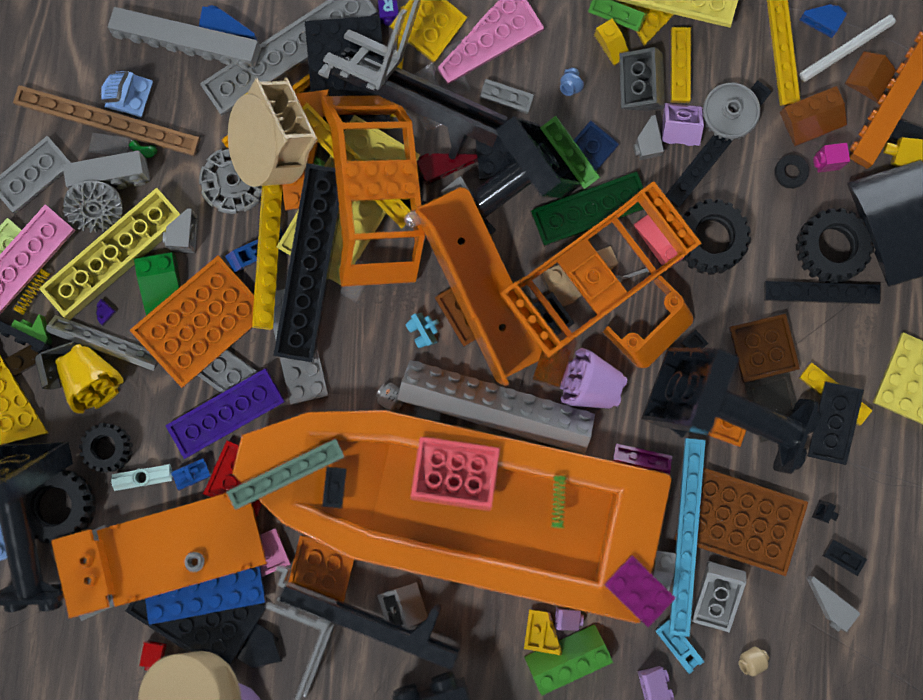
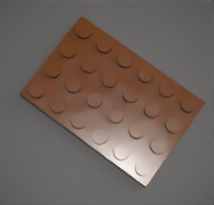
[674,467,808,576]

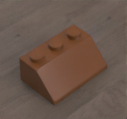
[780,86,847,146]

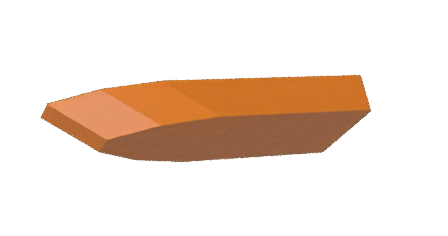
[232,410,671,623]

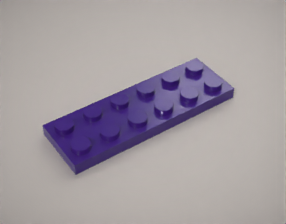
[165,368,285,459]

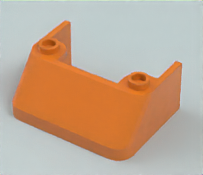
[603,275,693,369]

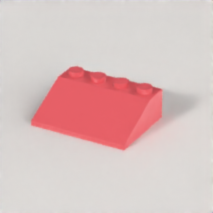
[411,437,499,511]

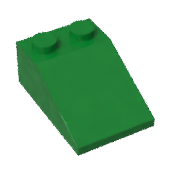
[134,252,181,316]

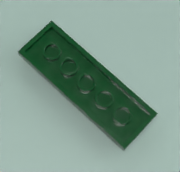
[530,171,644,247]

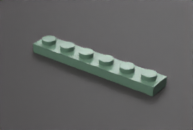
[227,439,345,510]

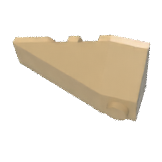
[541,246,618,307]

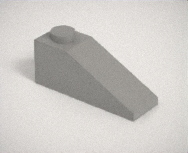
[807,576,861,632]

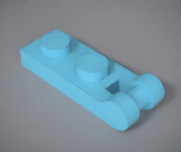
[655,618,704,674]

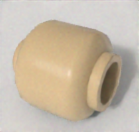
[738,647,769,676]

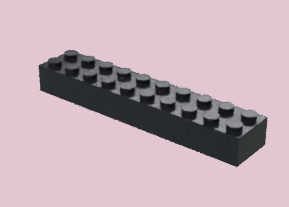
[273,163,340,363]

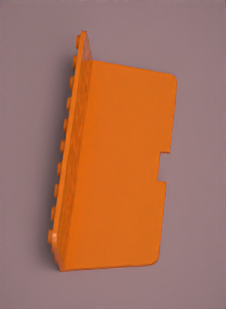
[414,187,544,386]

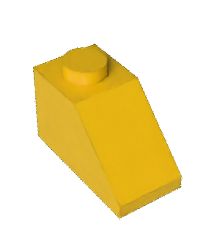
[594,19,629,66]

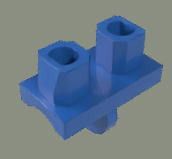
[171,459,211,491]

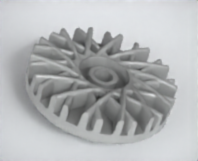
[702,83,760,141]
[63,180,123,233]

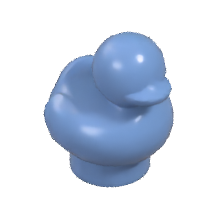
[560,68,584,96]

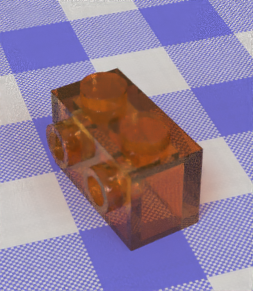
[532,347,571,387]

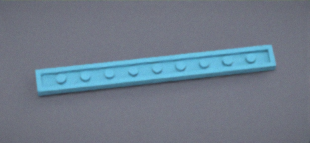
[669,438,705,637]

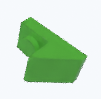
[11,314,52,345]

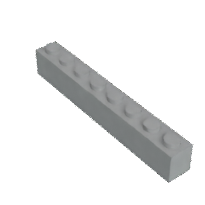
[107,7,261,69]

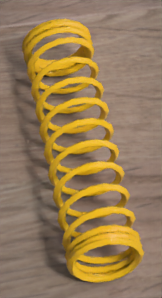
[13,269,50,315]

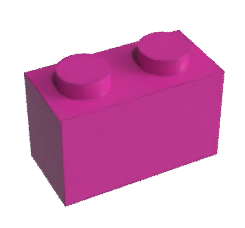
[813,143,850,173]

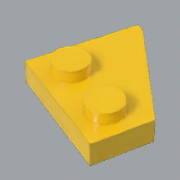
[524,609,562,655]

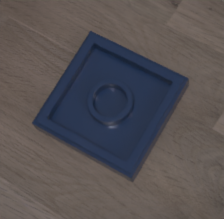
[574,120,619,171]

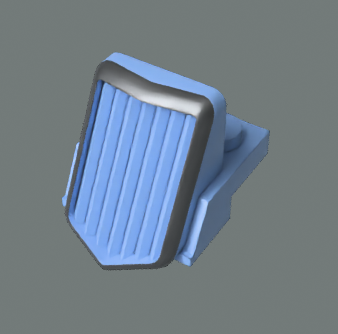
[101,71,153,118]

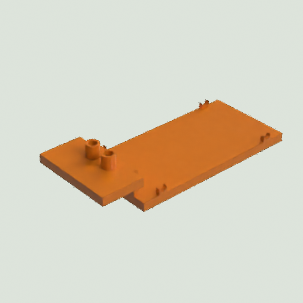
[51,493,268,618]

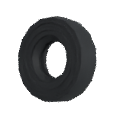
[775,155,809,189]

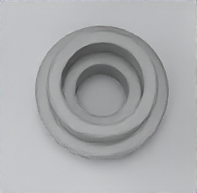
[185,552,205,572]

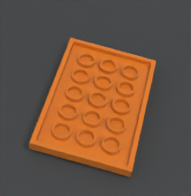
[129,256,254,388]

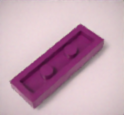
[612,443,672,474]

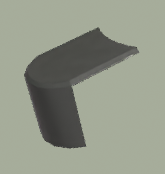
[35,342,85,390]

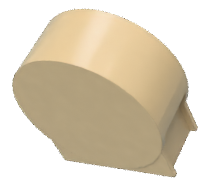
[228,78,317,187]

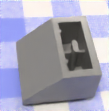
[377,582,428,628]

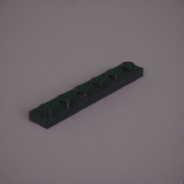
[764,281,880,305]

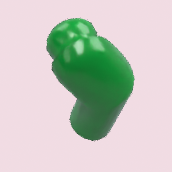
[129,140,157,158]

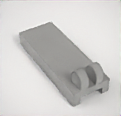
[480,79,534,114]

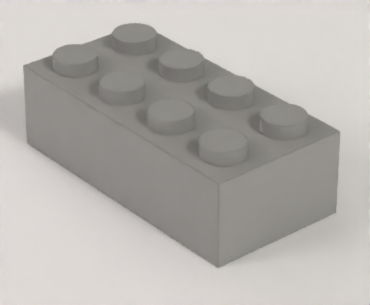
[62,151,150,190]

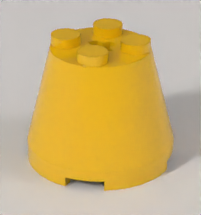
[55,344,124,413]

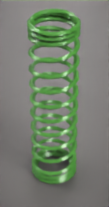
[551,476,567,528]

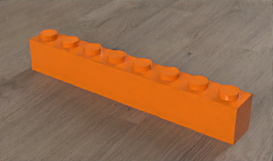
[849,31,923,169]

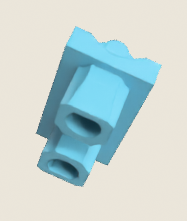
[405,312,440,348]

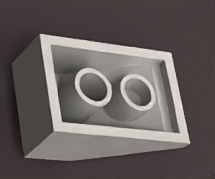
[691,561,746,632]

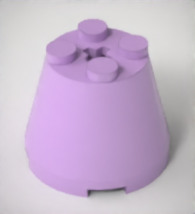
[560,348,627,409]

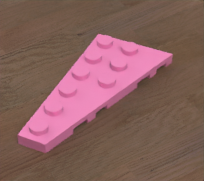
[438,0,544,85]

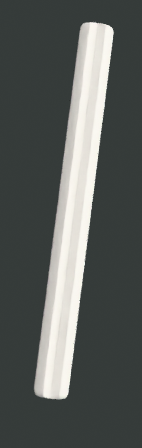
[799,15,896,82]

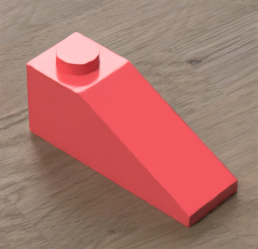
[633,215,684,271]

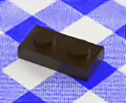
[4,345,44,377]

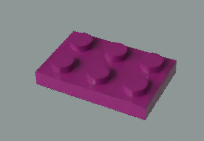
[604,555,676,627]

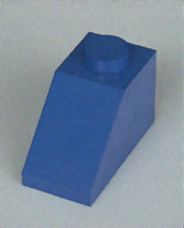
[799,4,847,38]

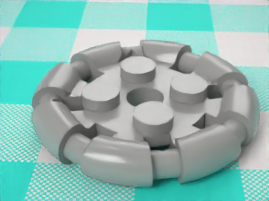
[199,149,262,214]

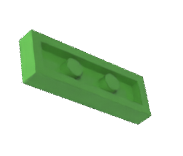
[588,0,647,32]

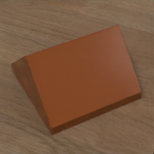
[845,52,896,102]

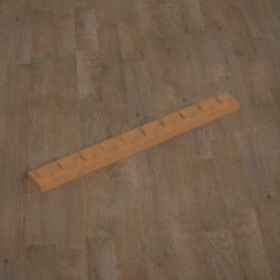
[13,85,200,157]

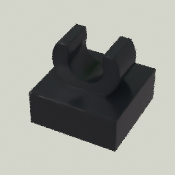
[812,500,839,523]

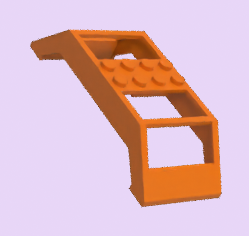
[321,96,425,287]
[500,181,701,358]

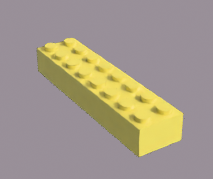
[39,188,180,320]

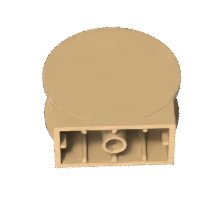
[138,651,241,700]

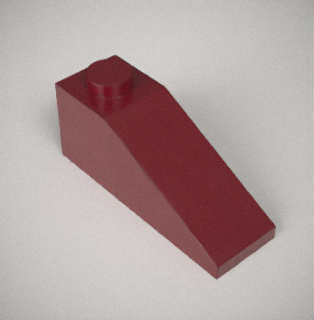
[417,153,478,186]

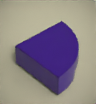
[96,299,116,326]

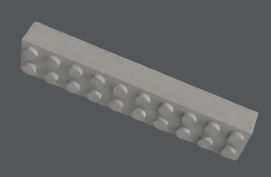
[397,360,595,455]

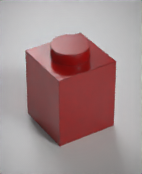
[139,640,167,671]

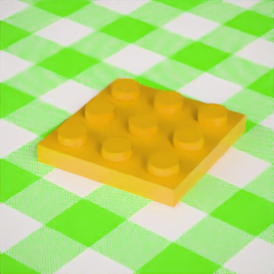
[389,0,468,62]

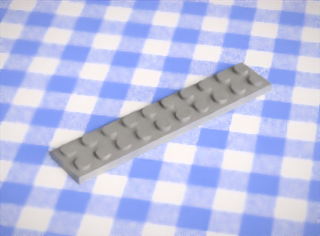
[200,0,378,116]

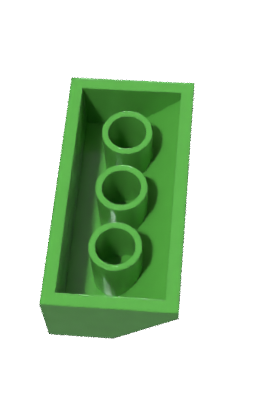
[524,624,613,696]

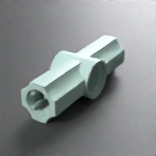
[111,464,173,491]

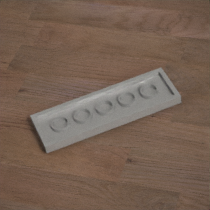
[273,289,329,405]

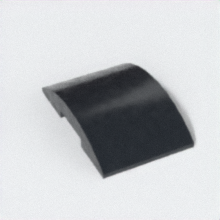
[847,160,923,287]

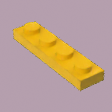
[671,27,691,103]
[799,362,873,426]

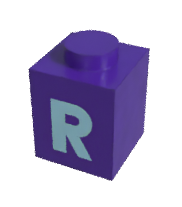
[378,0,398,25]

